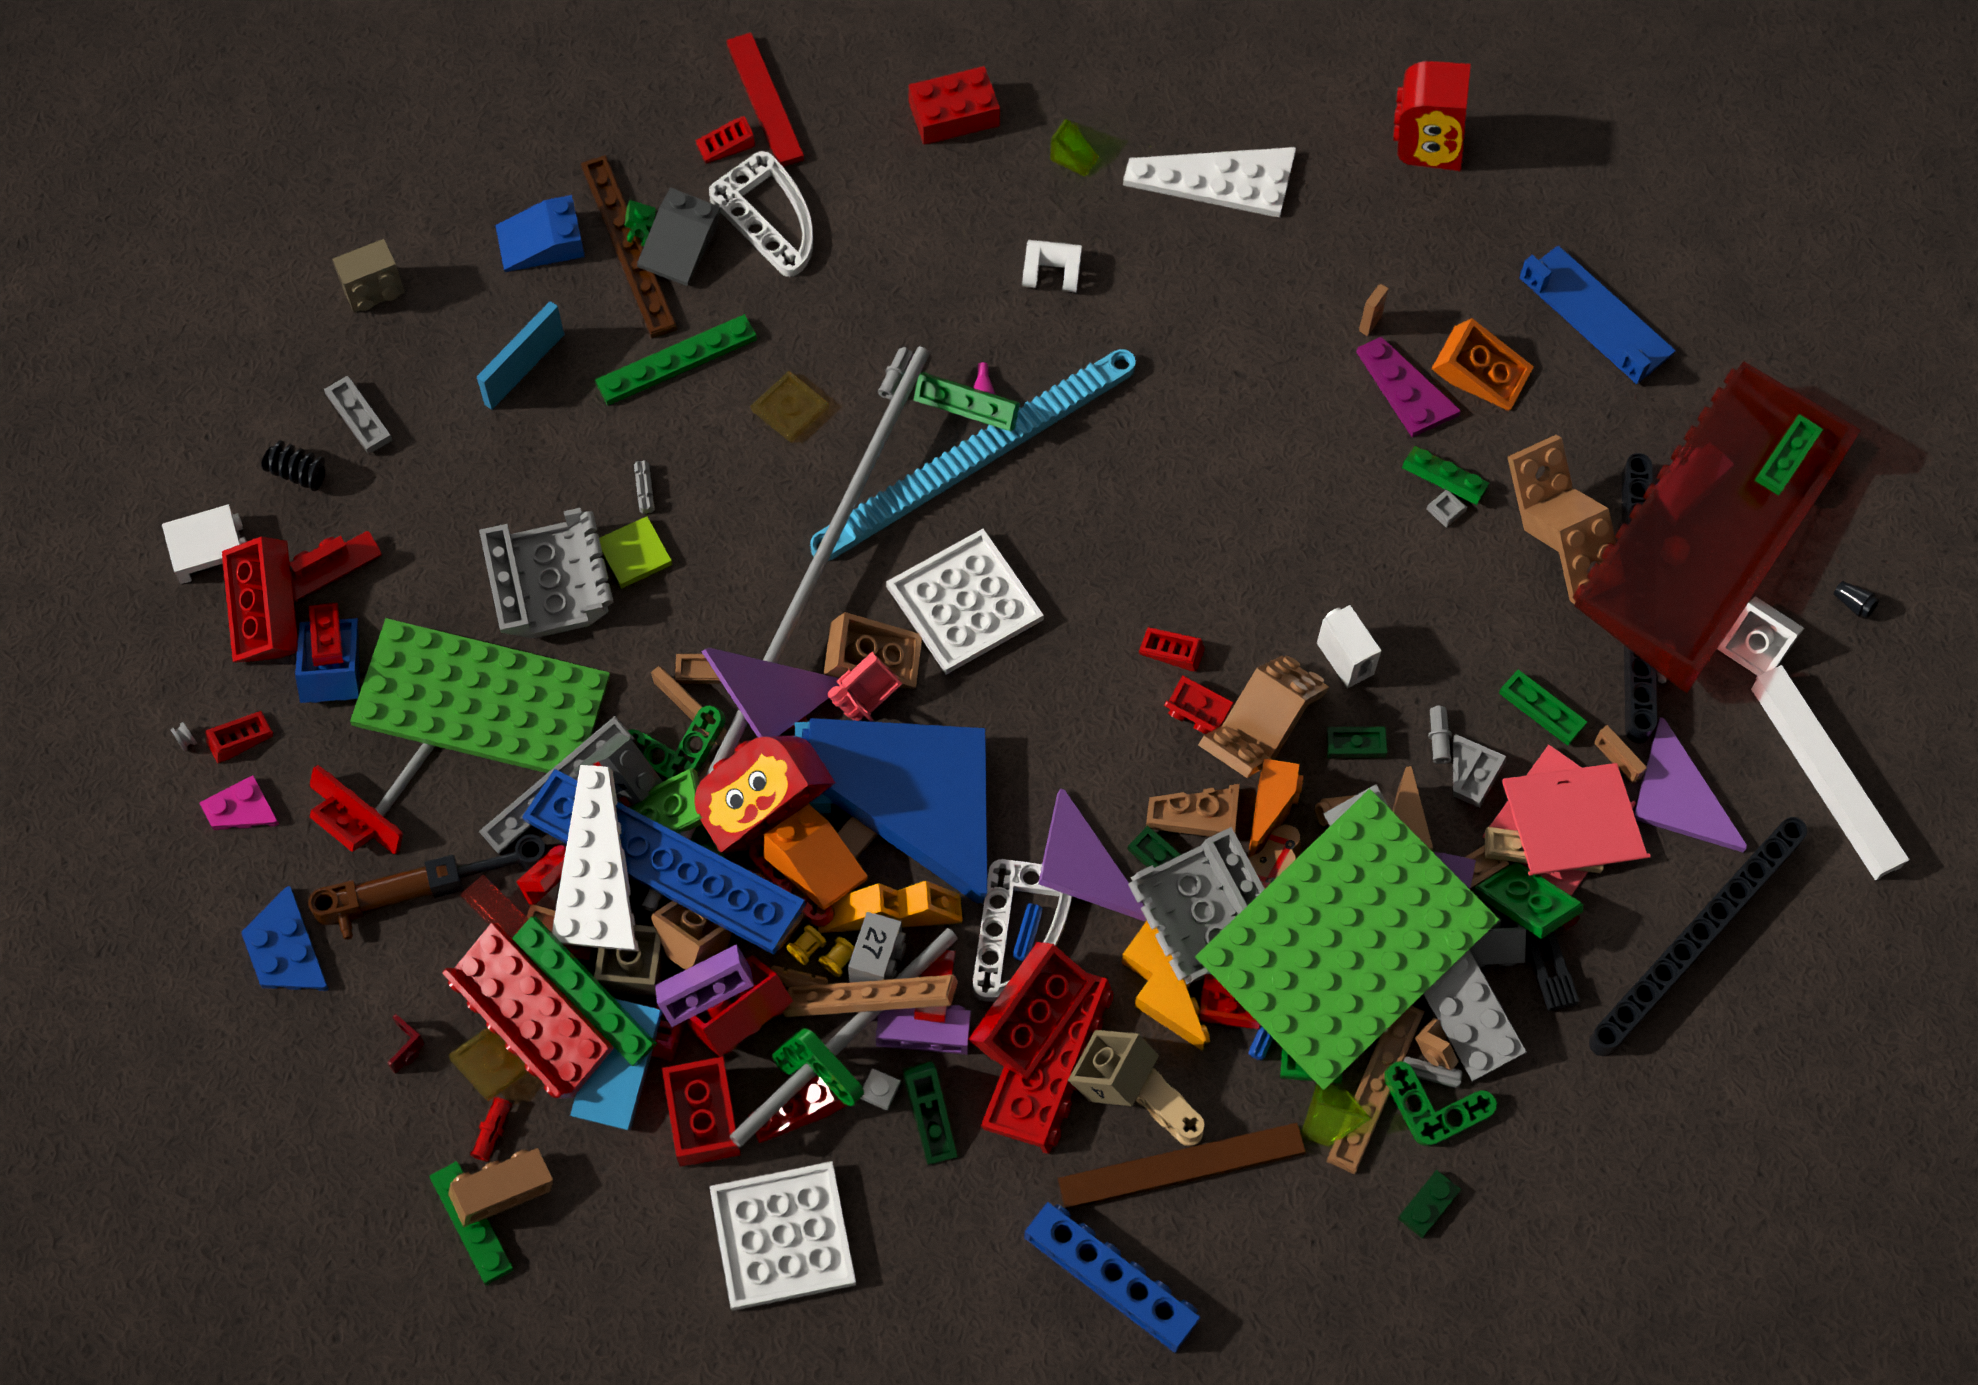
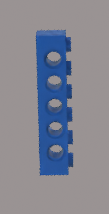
[1024,1202,1200,1353]

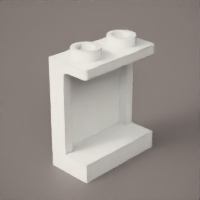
[162,504,247,584]

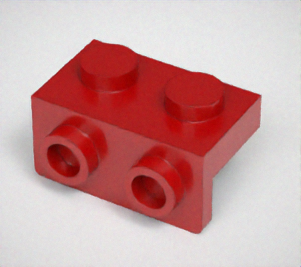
[1164,675,1234,734]
[516,845,566,905]
[1199,974,1260,1029]

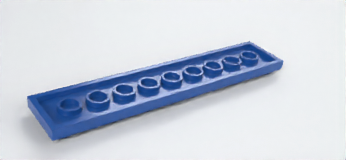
[522,769,806,955]

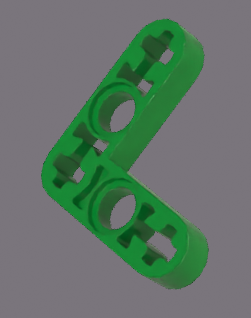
[628,705,726,779]
[772,1028,864,1106]
[1384,1061,1497,1146]

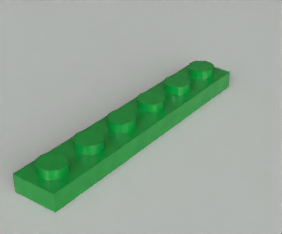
[595,314,757,406]
[512,916,657,1066]

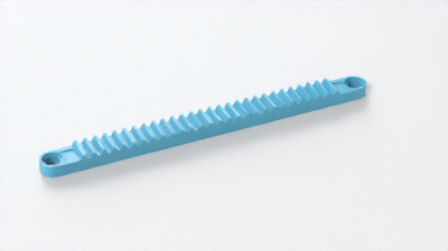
[810,349,1136,561]

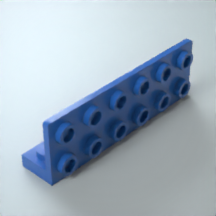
[1519,246,1675,384]

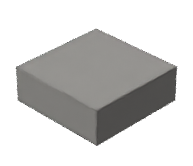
[1427,490,1467,528]

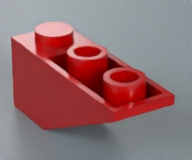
[748,1075,847,1143]

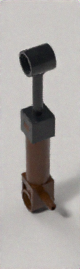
[308,834,548,940]

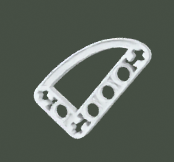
[709,151,813,277]
[973,859,1072,1002]

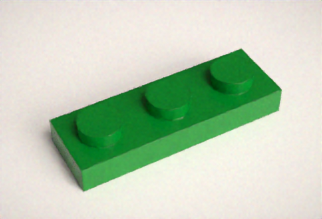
[1755,414,1823,496]
[1402,446,1490,505]
[1499,669,1587,746]

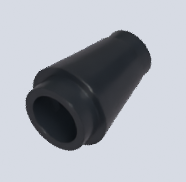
[1834,581,1879,619]

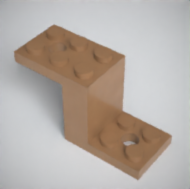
[1507,435,1624,605]
[1198,656,1329,778]

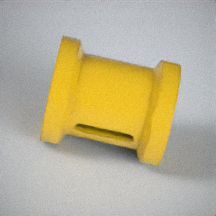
[786,925,826,965]
[819,936,855,977]

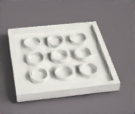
[886,529,1044,675]
[709,1161,856,1311]

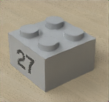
[848,912,906,983]

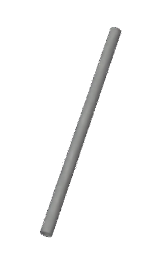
[730,928,957,1147]

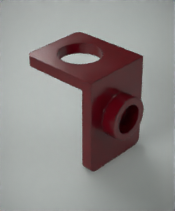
[388,1014,425,1074]

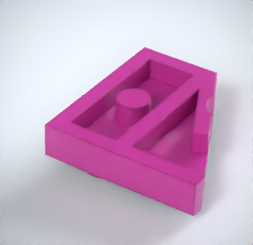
[199,775,279,830]

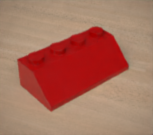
[222,536,298,663]
[968,942,1095,1079]

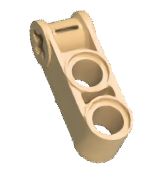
[1136,1068,1204,1147]

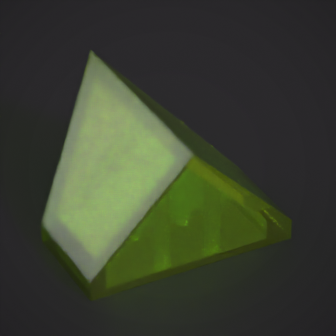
[1050,119,1099,176]
[1301,1084,1371,1147]

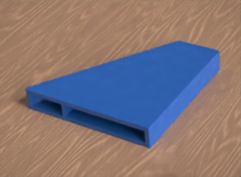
[802,718,987,903]

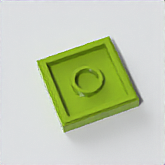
[599,516,672,589]

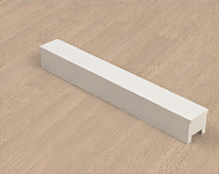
[1751,665,1909,881]

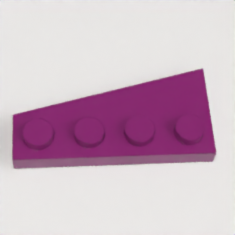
[1356,337,1461,437]

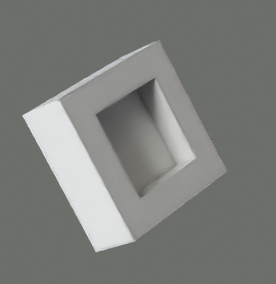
[860,1068,900,1111]

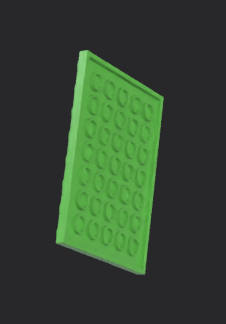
[1195,788,1499,1090]

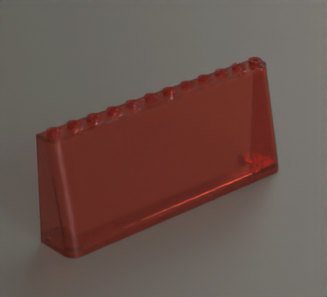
[1572,361,1861,693]

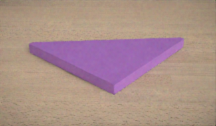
[701,648,839,737]
[1634,717,1747,852]
[1038,788,1146,921]

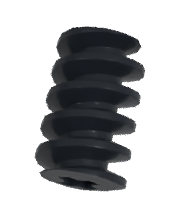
[261,440,325,491]

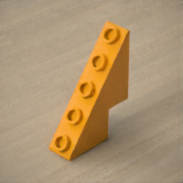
[816,881,963,933]
[1122,921,1210,1051]

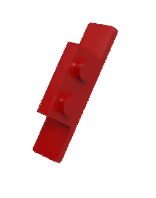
[289,531,382,603]
[309,765,403,854]

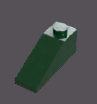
[902,1061,957,1165]

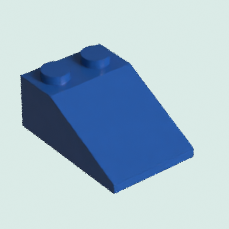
[495,195,585,272]
[295,618,360,703]

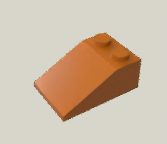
[1431,318,1534,411]
[1248,758,1303,858]
[763,804,868,911]

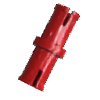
[470,1097,512,1162]

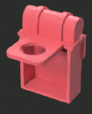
[828,652,902,722]

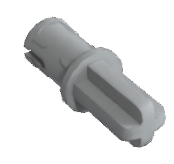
[878,347,913,400]
[1428,706,1452,764]

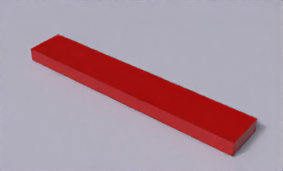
[727,33,804,167]

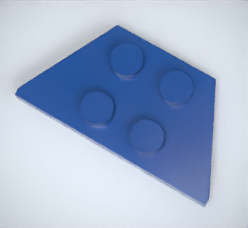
[241,886,329,991]

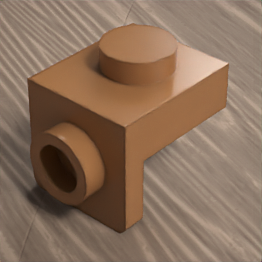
[1415,1018,1458,1071]

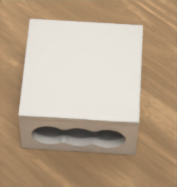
[1317,605,1381,689]

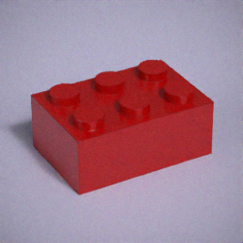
[908,66,1000,145]
[686,955,793,1057]
[662,1057,741,1167]

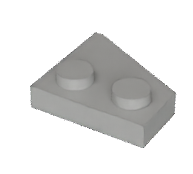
[1453,734,1506,808]

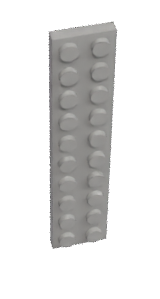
[1323,784,1527,1081]

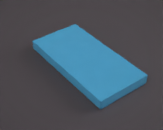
[477,301,564,410]
[570,999,663,1131]

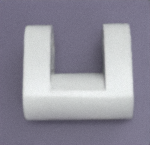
[1022,240,1082,292]

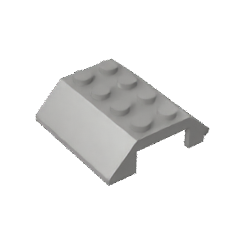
[479,508,614,638]
[1128,827,1265,984]

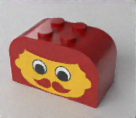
[1393,61,1471,171]
[694,736,835,853]

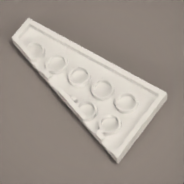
[1123,147,1296,218]
[552,765,639,951]

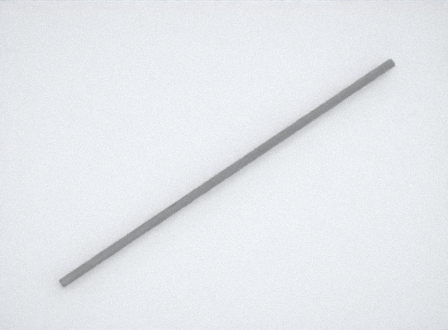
[641,347,930,913]

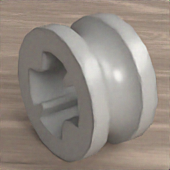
[170,722,197,751]

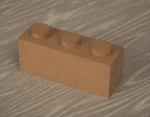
[448,1148,553,1227]

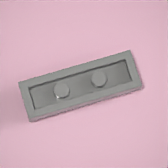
[324,376,392,454]

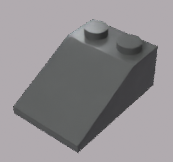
[637,187,720,286]

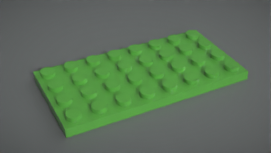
[350,618,610,773]

